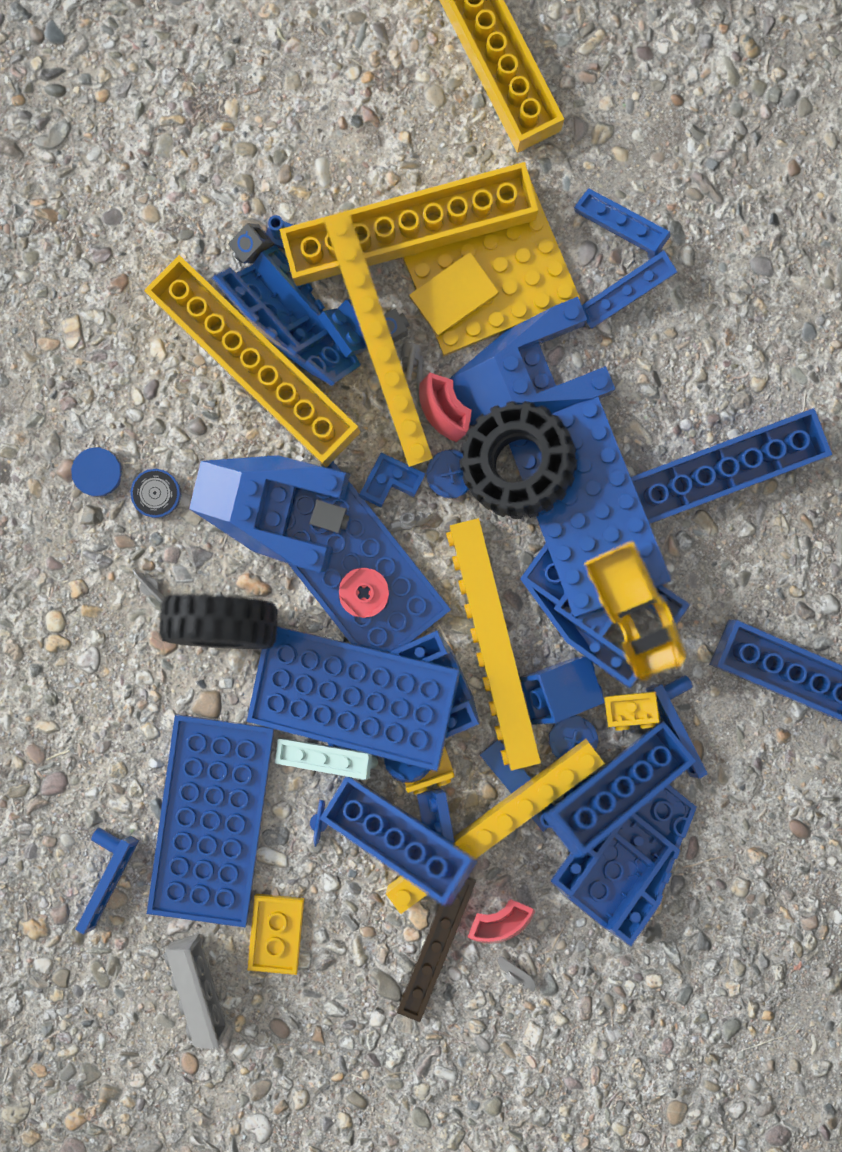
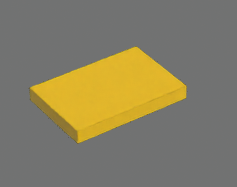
[409,252,499,337]
[247,893,305,975]

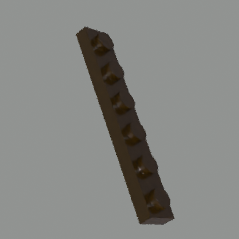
[397,877,476,1022]

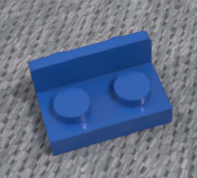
[318,299,368,357]
[417,788,454,843]

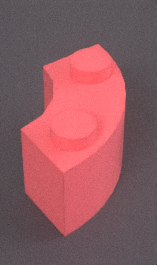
[419,373,472,442]
[468,899,535,944]

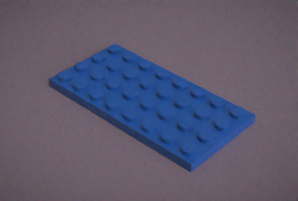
[509,396,672,618]
[285,461,451,653]
[246,626,460,771]
[147,714,274,928]

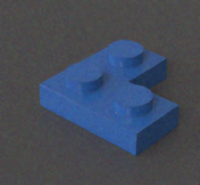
[359,452,426,508]

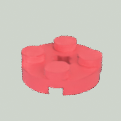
[339,568,389,618]

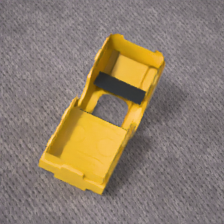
[585,541,687,681]

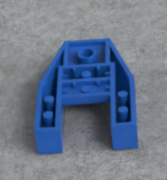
[449,297,615,426]
[189,455,351,573]
[520,543,690,689]

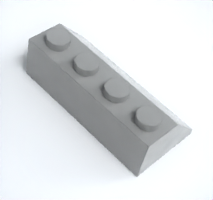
[164,934,228,1050]

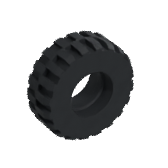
[459,401,577,519]
[159,594,278,649]

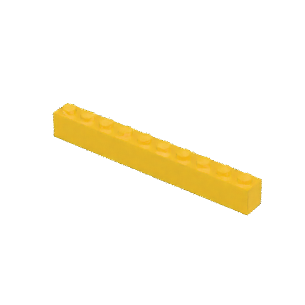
[323,210,433,467]
[446,518,541,771]
[386,739,605,914]

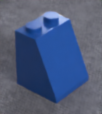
[519,656,605,725]

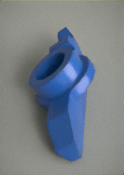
[310,800,328,847]

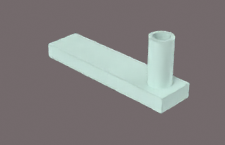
[275,738,378,780]

